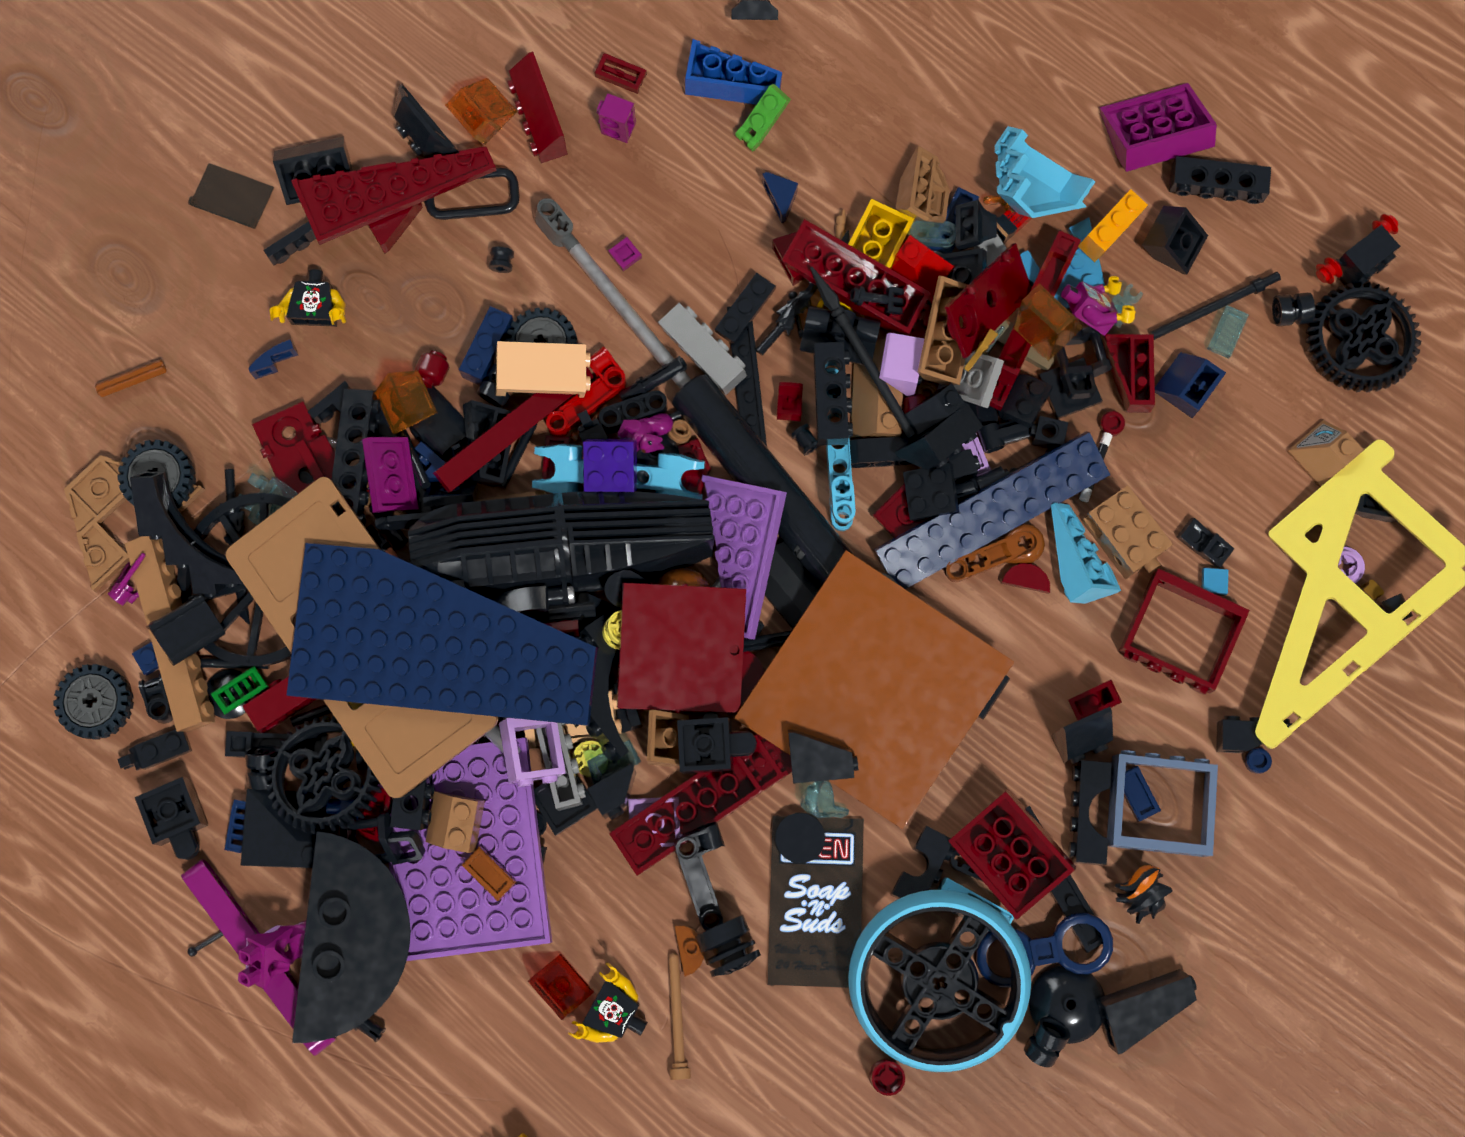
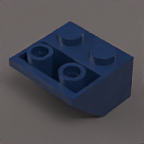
[1155,352,1226,418]

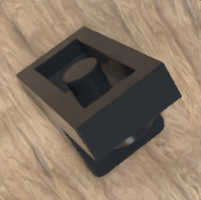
[308,381,351,425]

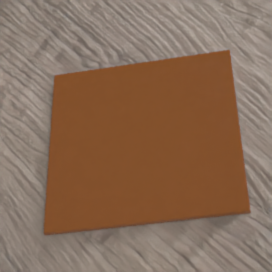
[734,550,1014,829]

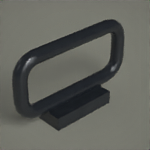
[425,157,520,220]

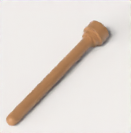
[669,953,691,1080]

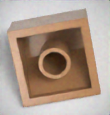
[647,710,689,767]
[425,791,485,853]

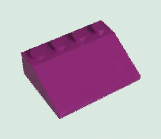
[1100,83,1217,172]

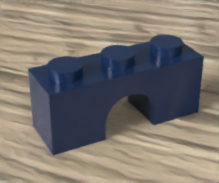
[459,306,514,385]

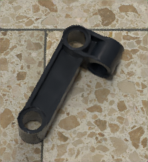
[674,822,725,931]

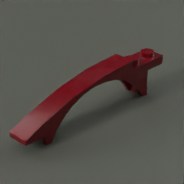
[989,230,1081,411]

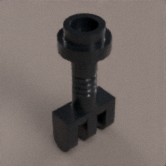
[850,286,904,315]

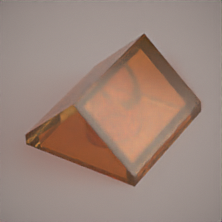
[375,370,438,435]

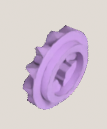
[1338,547,1365,583]

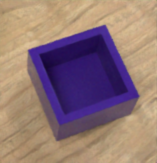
[583,439,637,492]

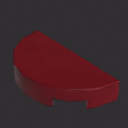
[1001,563,1050,594]

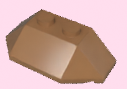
[896,146,950,223]

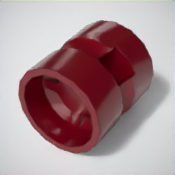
[869,1059,905,1096]

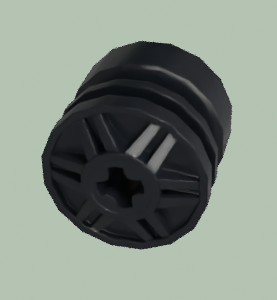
[695,915,761,977]

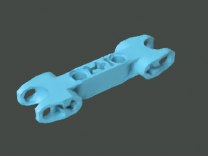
[532,444,705,499]

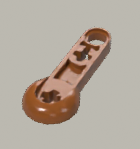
[945,523,1045,582]

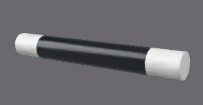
[1079,432,1113,502]

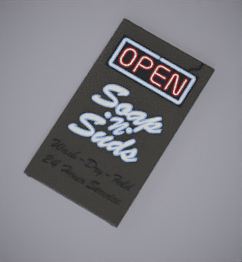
[767,815,864,988]

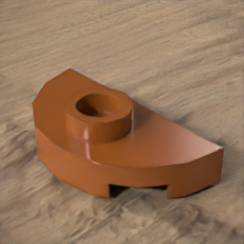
[675,926,705,977]

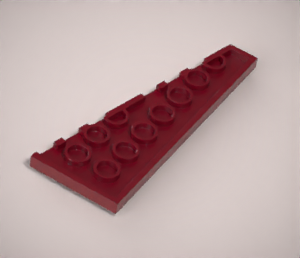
[291,146,497,245]

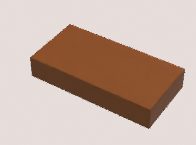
[462,846,517,901]

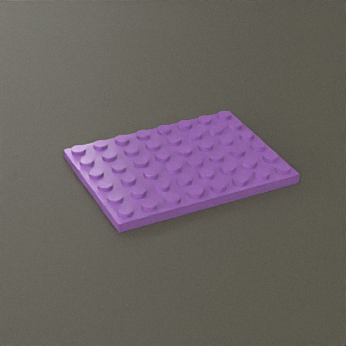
[389,738,552,961]

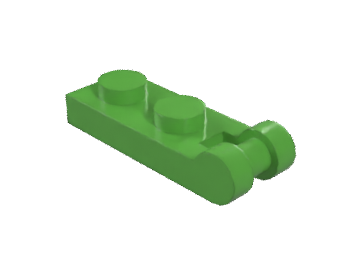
[735,84,791,152]

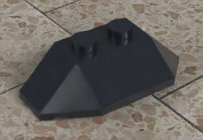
[394,83,459,159]

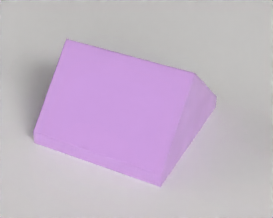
[879,333,924,397]

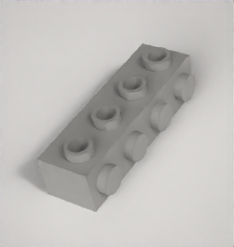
[658,303,747,395]
[536,723,586,811]

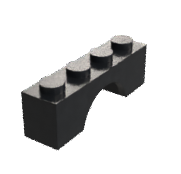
[1068,760,1112,866]

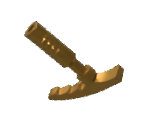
[964,328,998,372]

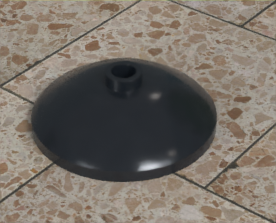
[1029,965,1105,1044]

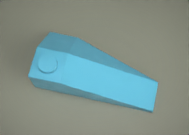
[1051,503,1121,604]

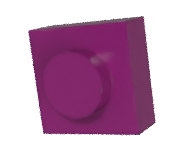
[608,237,642,272]

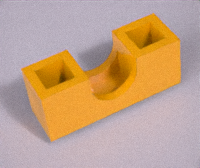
[1078,189,1148,262]

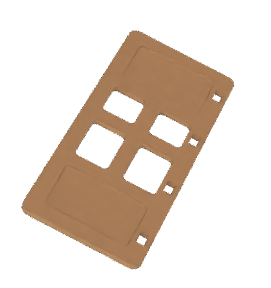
[226,477,498,798]

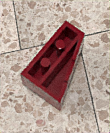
[1102,334,1155,413]

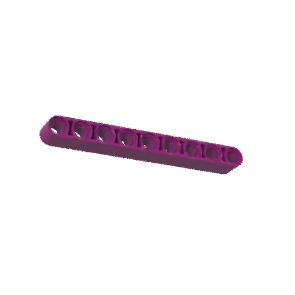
[181,859,337,1056]

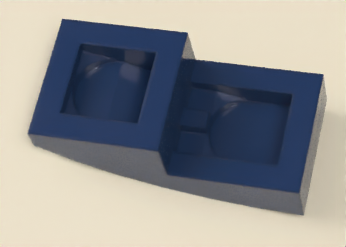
[248,339,298,379]

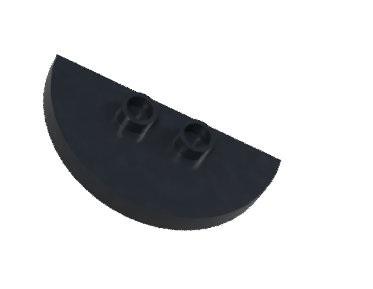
[292,831,411,1043]

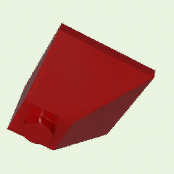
[891,235,955,297]

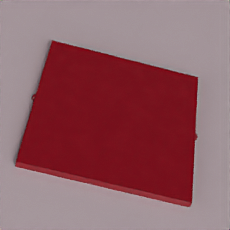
[617,583,746,713]

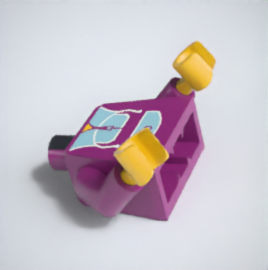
[1061,276,1136,336]

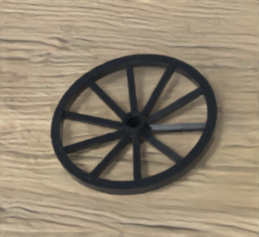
[177,493,292,667]

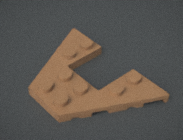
[64,455,205,592]

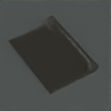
[188,163,274,229]

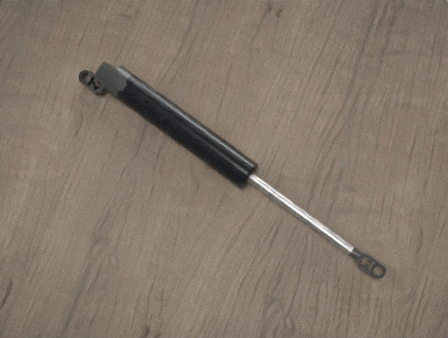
[535,198,896,587]

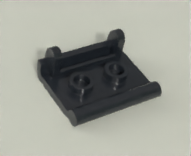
[146,594,226,666]

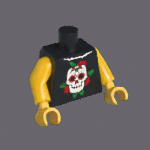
[269,269,346,327]
[568,963,648,1043]

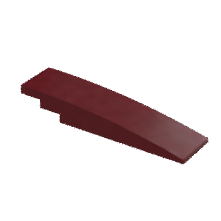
[781,219,933,339]
[609,734,792,876]

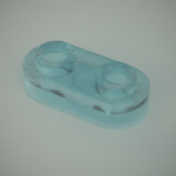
[910,221,956,247]

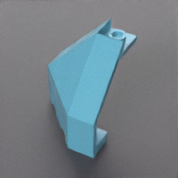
[995,126,1095,218]

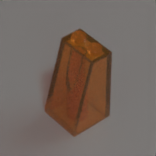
[1014,284,1083,361]

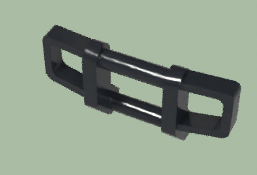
[1046,311,1112,399]
[340,812,426,865]

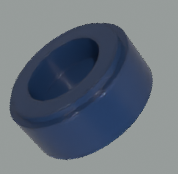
[1245,748,1272,774]

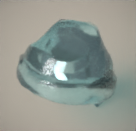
[800,780,849,818]

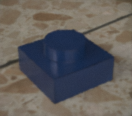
[132,642,159,676]

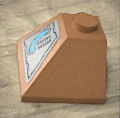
[1287,420,1364,487]

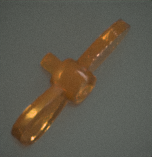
[983,196,1009,210]

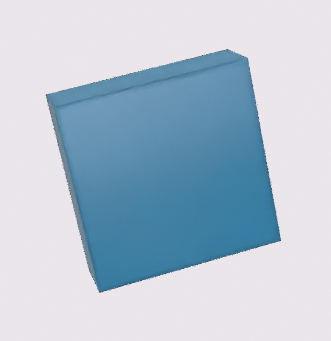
[1201,568,1229,595]

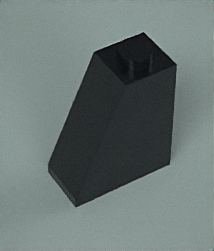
[788,729,858,784]

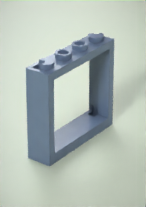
[1107,750,1218,857]

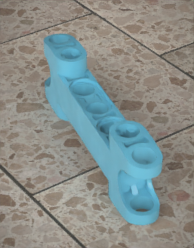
[826,368,856,532]

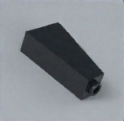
[1096,969,1197,1055]

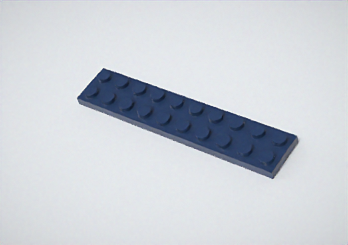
[874,431,1110,589]

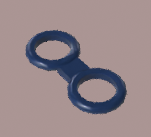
[976,913,1113,988]

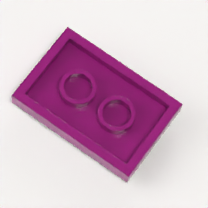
[362,437,419,513]

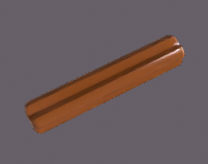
[95,360,167,397]

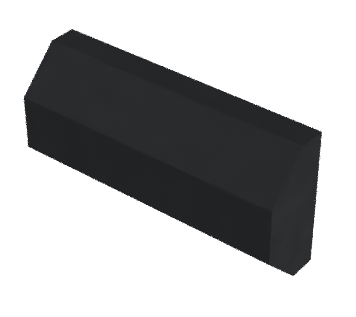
[764,541,821,629]

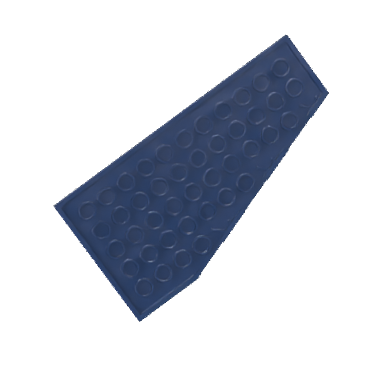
[286,543,598,726]

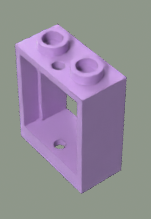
[499,718,566,787]

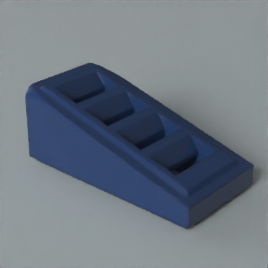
[225,799,246,853]

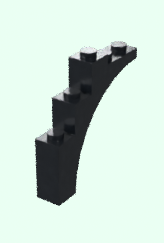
[130,472,243,597]
[574,606,629,763]

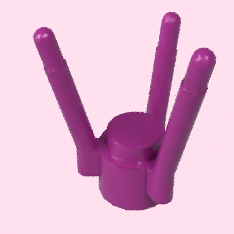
[107,553,146,606]

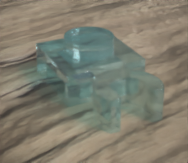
[1112,284,1143,328]

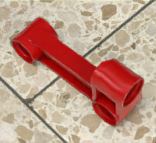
[546,347,626,436]

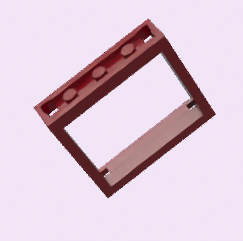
[1118,568,1250,695]

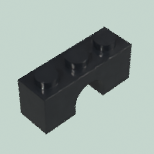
[890,826,955,899]

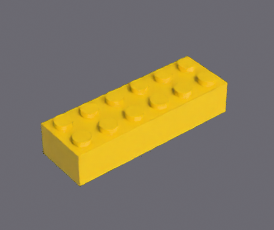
[817,199,915,317]

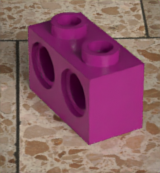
[596,93,636,143]

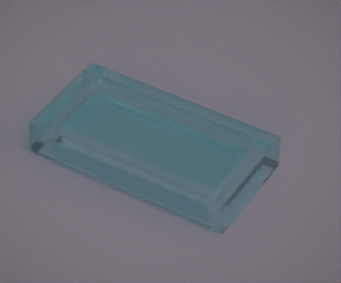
[1207,305,1249,359]

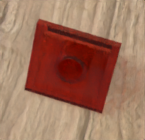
[528,954,594,1020]

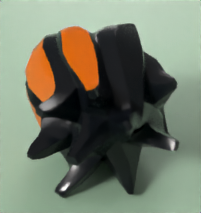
[1115,865,1173,924]

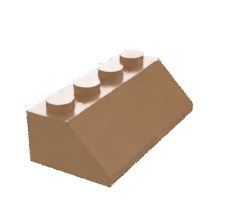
[917,276,967,385]
[851,339,903,440]

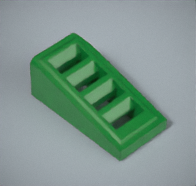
[211,666,268,715]

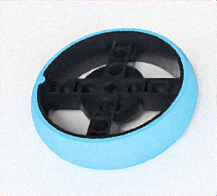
[848,890,1031,1072]

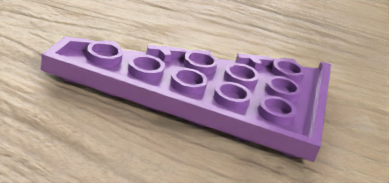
[702,475,787,640]

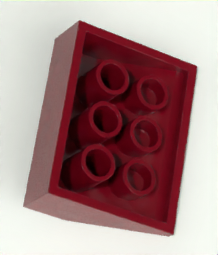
[948,789,1077,920]

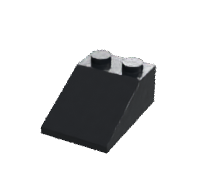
[1051,707,1113,764]

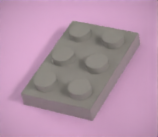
[937,352,1004,408]

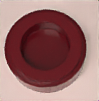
[1099,411,1125,437]

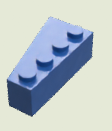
[685,39,782,105]

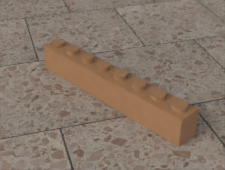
[125,536,216,732]

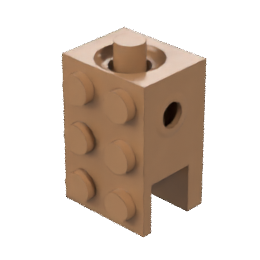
[1082,485,1173,580]

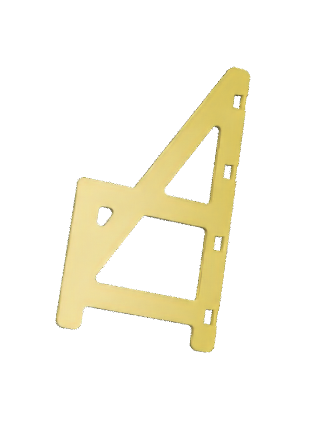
[1255,440,1465,749]

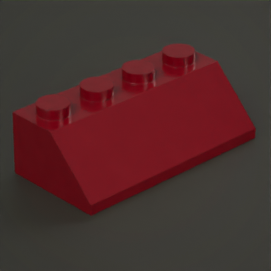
[507,51,568,164]

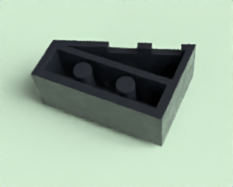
[463,400,511,487]

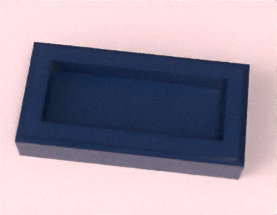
[1124,766,1161,822]

